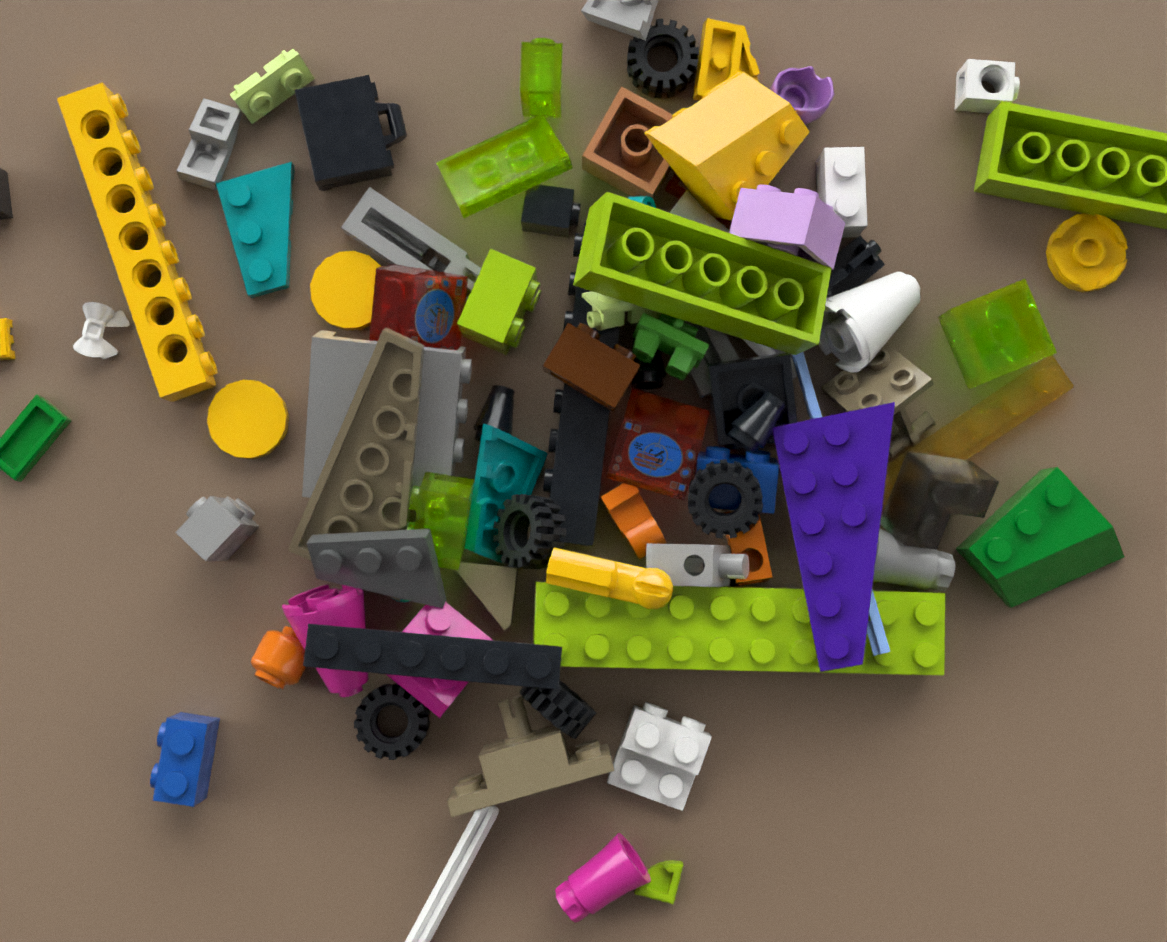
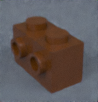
[543,323,640,412]

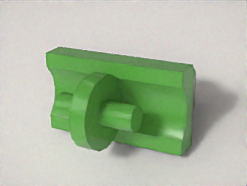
[632,312,709,380]

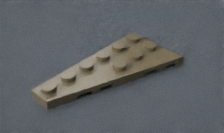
[288,328,424,601]

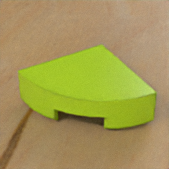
[634,860,684,905]

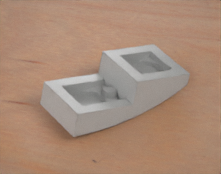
[176,98,242,191]

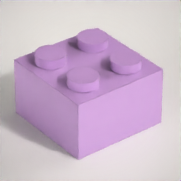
[729,184,845,269]

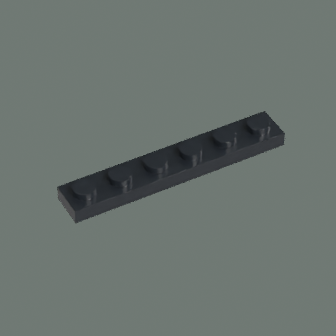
[303,624,562,690]

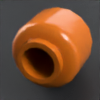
[251,626,306,690]

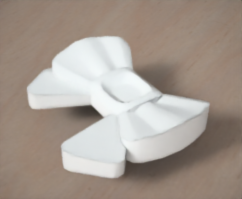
[73,302,130,359]

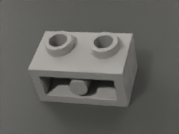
[175,496,259,561]

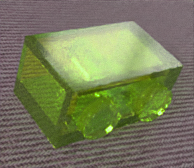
[520,38,563,118]

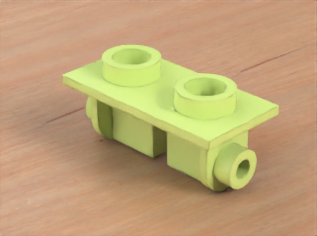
[230,49,315,124]
[582,291,661,331]

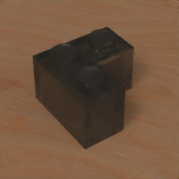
[880,451,999,550]

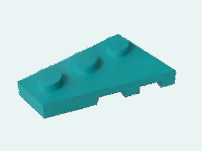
[216,161,295,299]
[464,423,548,563]

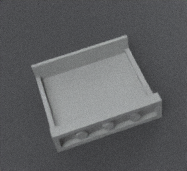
[302,330,472,513]

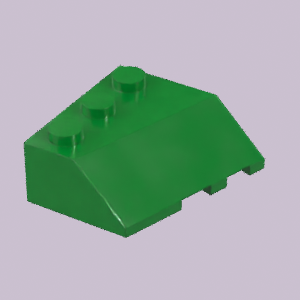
[955,467,1125,608]

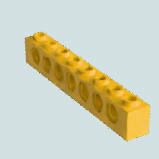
[57,82,218,402]

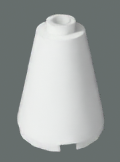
[819,272,920,373]

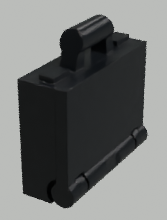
[295,75,407,191]

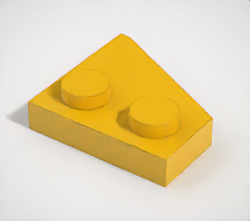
[693,18,760,101]

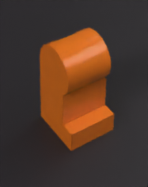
[600,478,667,560]
[724,511,773,586]

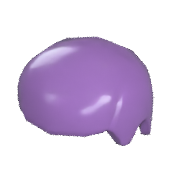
[770,66,835,125]

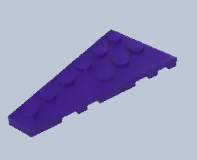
[773,402,895,672]

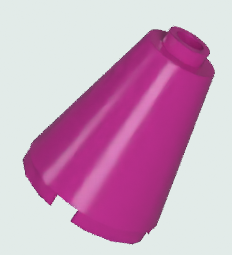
[282,584,369,697]

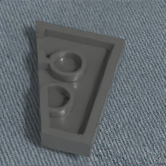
[307,529,447,609]

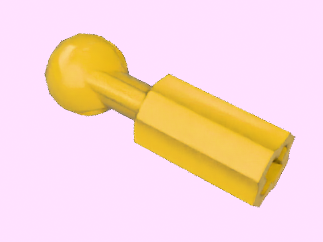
[546,547,673,609]

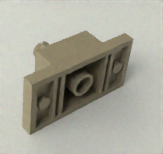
[447,695,615,817]

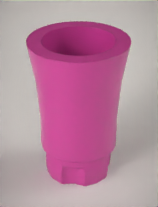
[555,833,651,923]

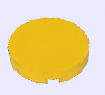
[1046,213,1128,292]
[310,251,390,331]
[207,379,289,459]

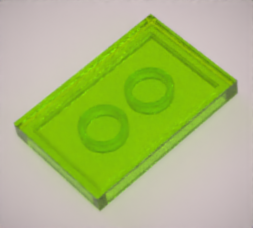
[436,114,573,218]

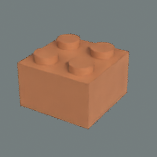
[582,86,673,200]

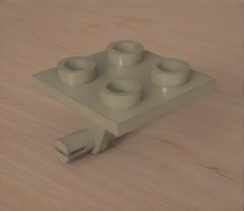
[821,343,936,459]

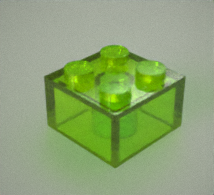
[938,279,1057,389]

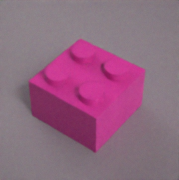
[386,602,492,718]

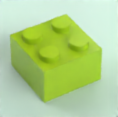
[457,248,541,355]

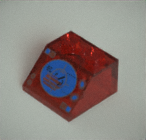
[369,264,468,351]
[606,388,710,501]

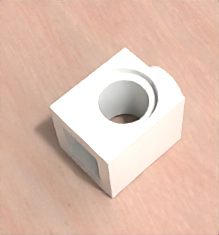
[955,59,1020,113]

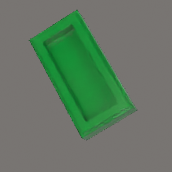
[0,394,72,482]

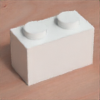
[816,147,867,238]

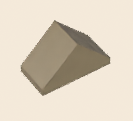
[453,562,518,631]

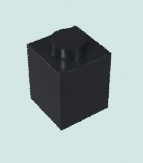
[521,182,581,238]

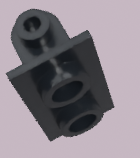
[827,235,885,298]

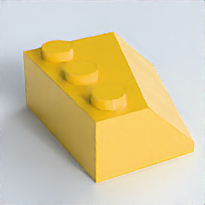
[644,72,810,221]

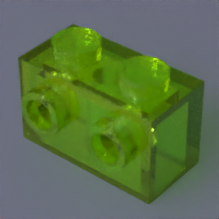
[407,472,474,570]

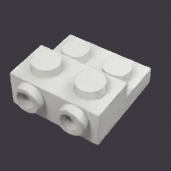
[607,702,712,811]

